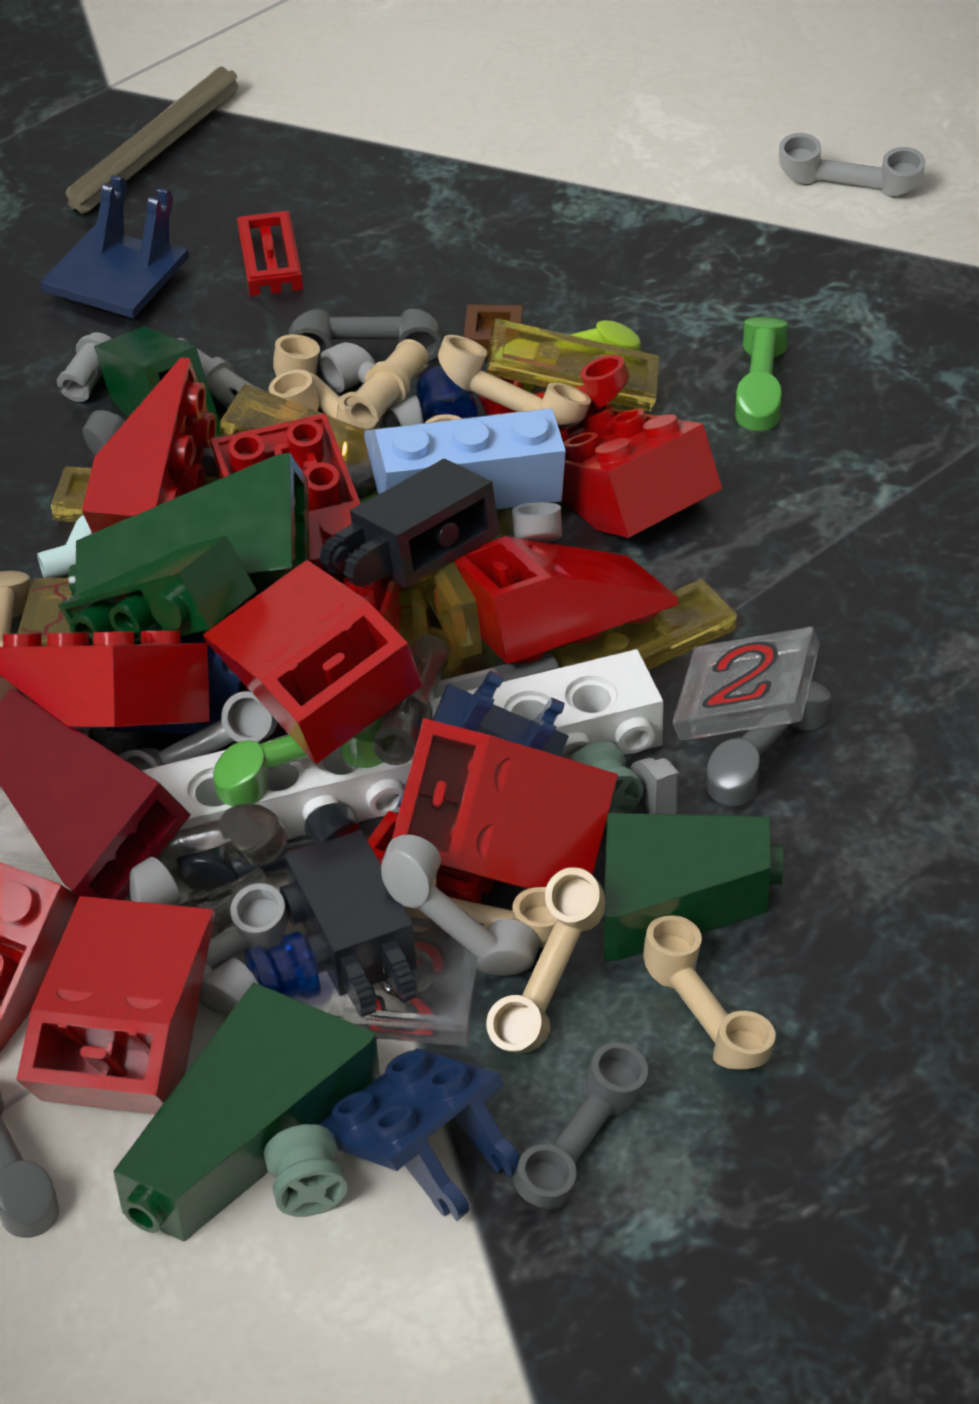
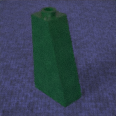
[68,453,310,601]
[113,982,380,1242]

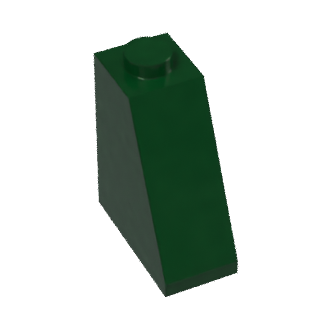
[94,326,224,437]
[604,813,783,961]

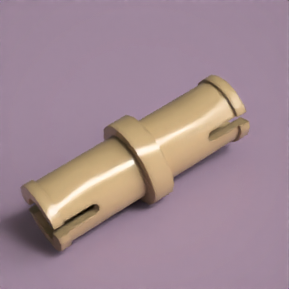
[345,339,429,429]

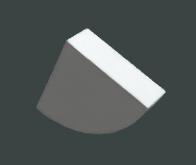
[630,758,679,814]

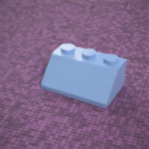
[364,409,565,509]

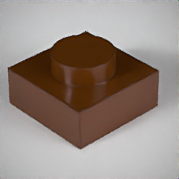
[464,304,523,359]

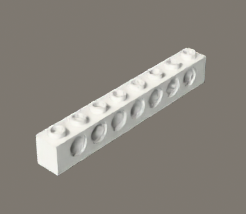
[141,649,663,870]

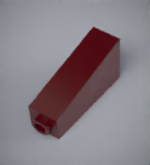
[0,688,191,900]

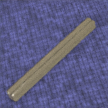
[65,66,239,214]

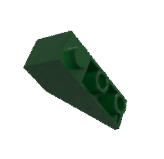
[58,535,257,645]

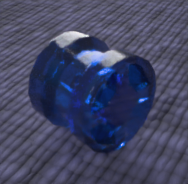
[416,366,478,423]
[244,931,321,1000]

